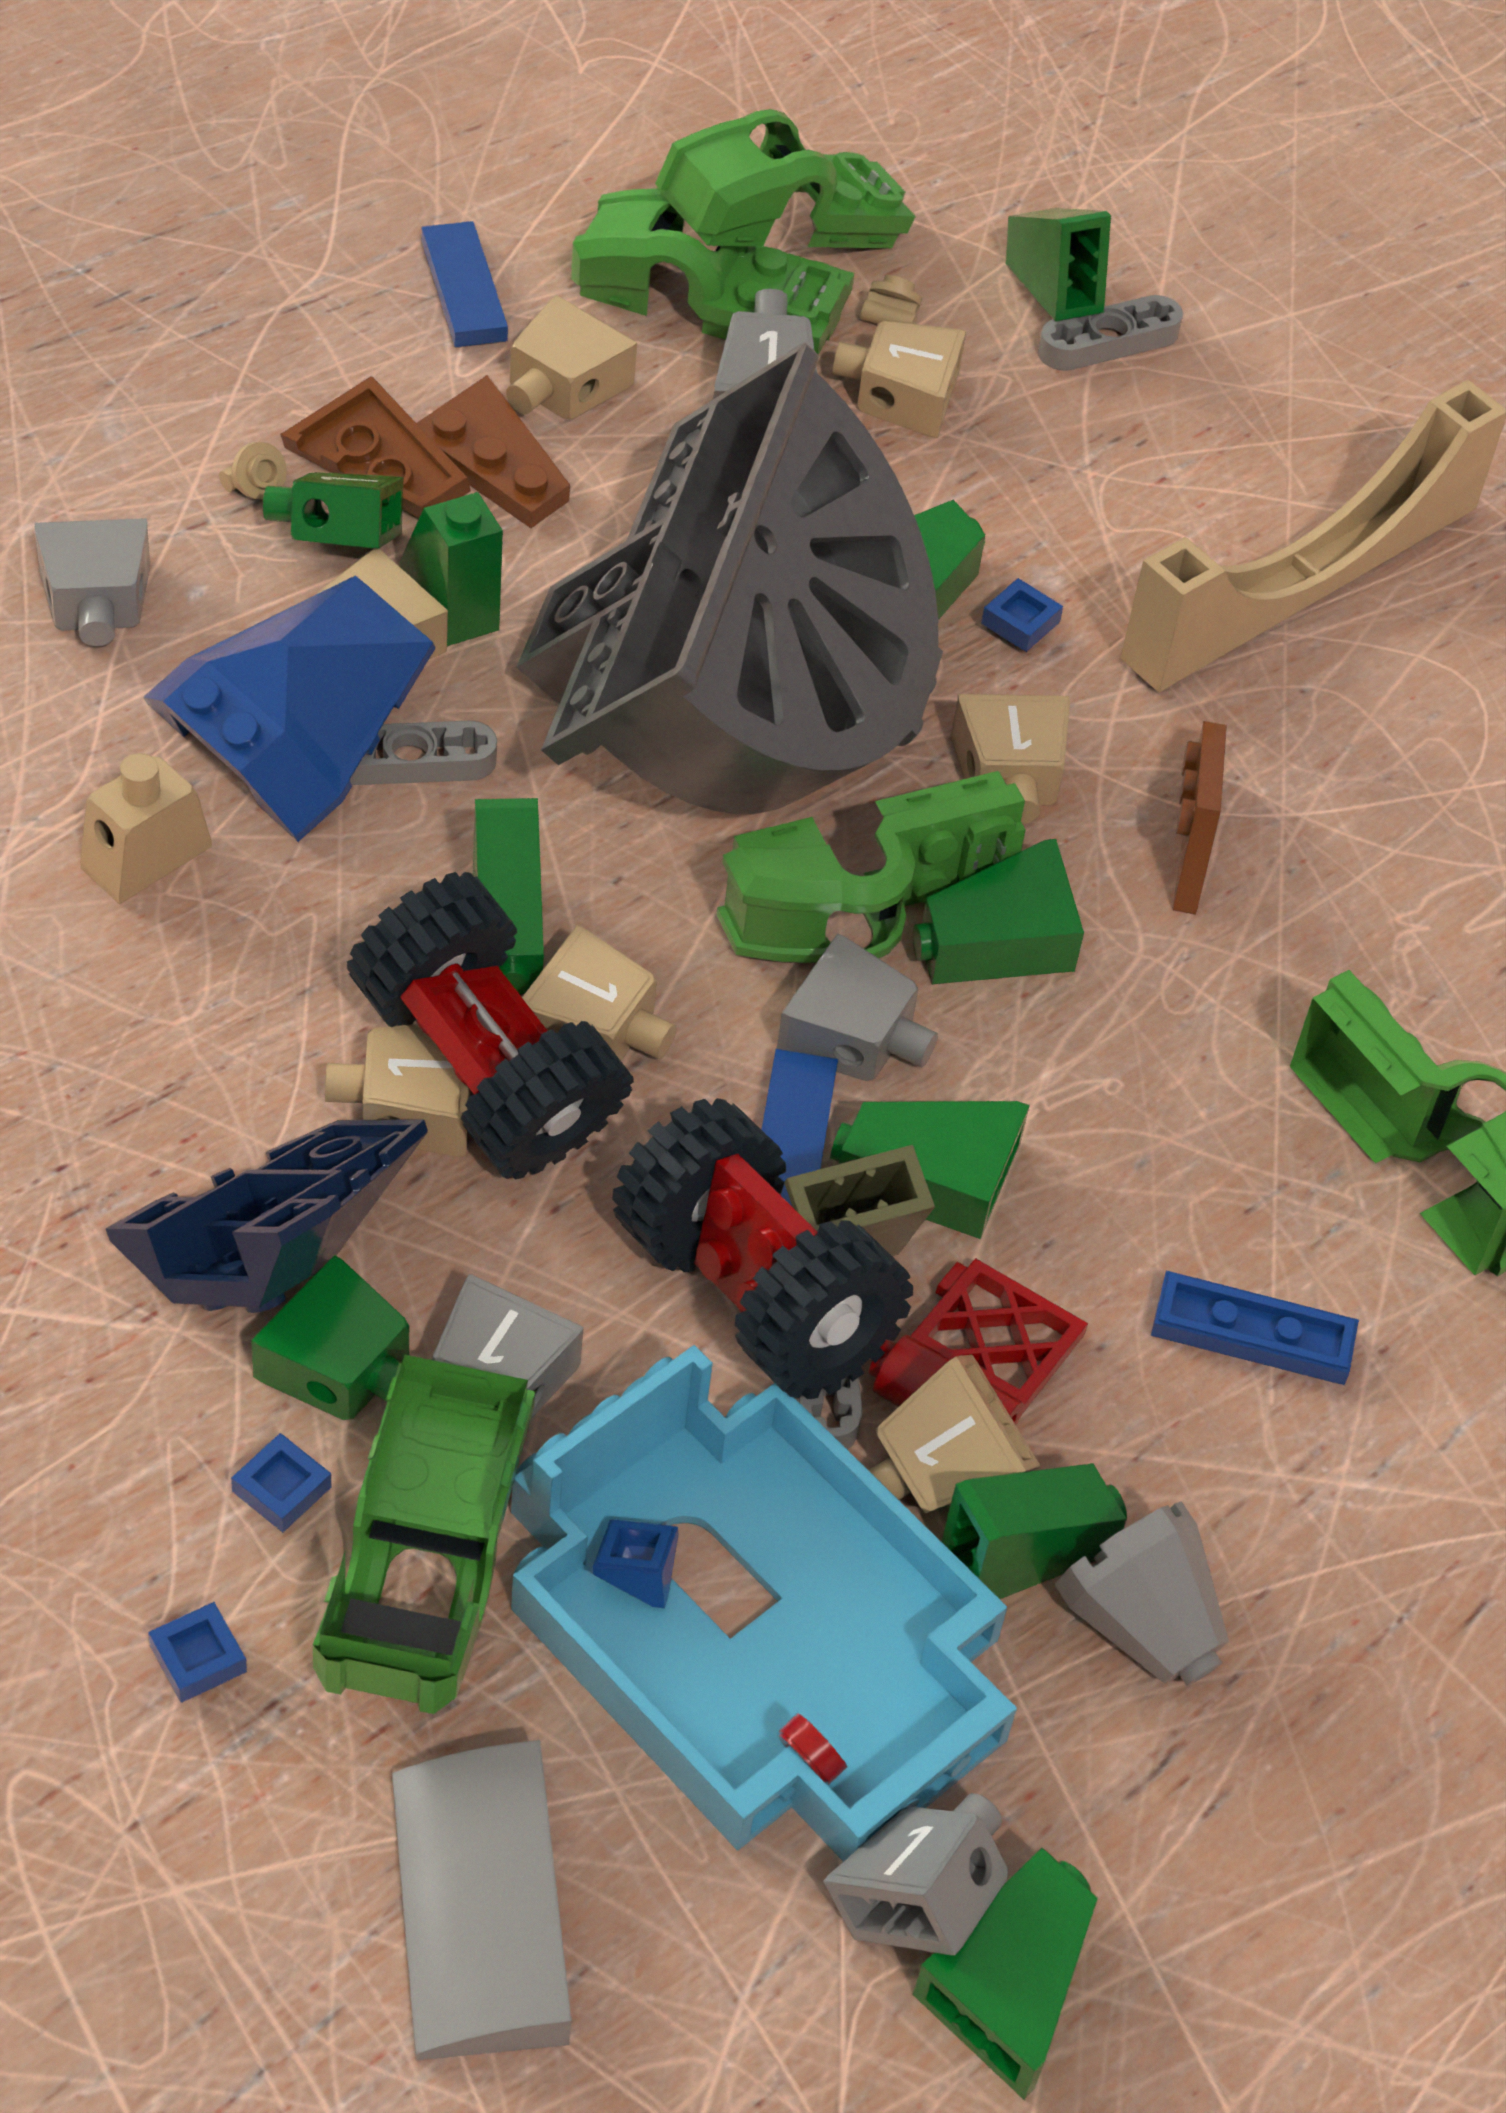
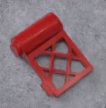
[869,1258,1088,1425]

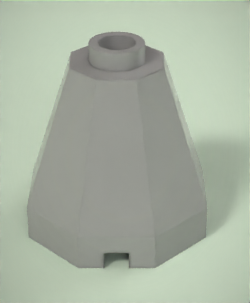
[1054,1501,1229,1686]

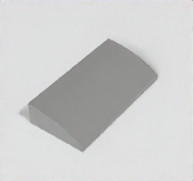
[392,1740,571,2060]

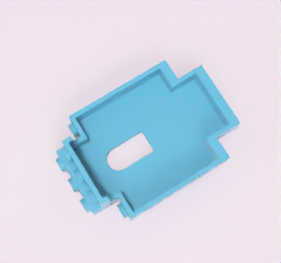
[511,1345,1017,1862]

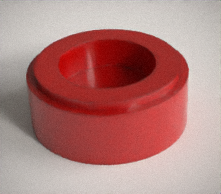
[778,1713,847,1785]

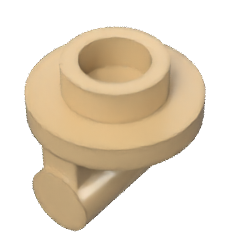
[860,275,922,324]
[219,442,287,500]

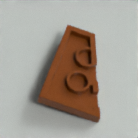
[417,375,570,528]
[280,376,471,518]
[1172,721,1227,915]

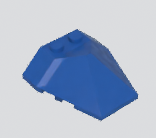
[143,575,436,842]

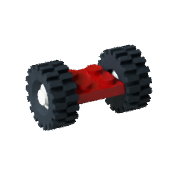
[347,872,634,1179]
[612,1098,913,1400]

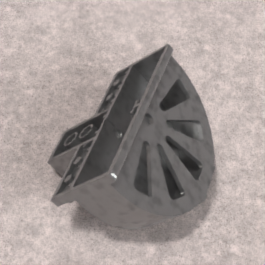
[516,342,943,814]

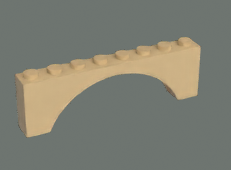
[1120,379,1506,693]

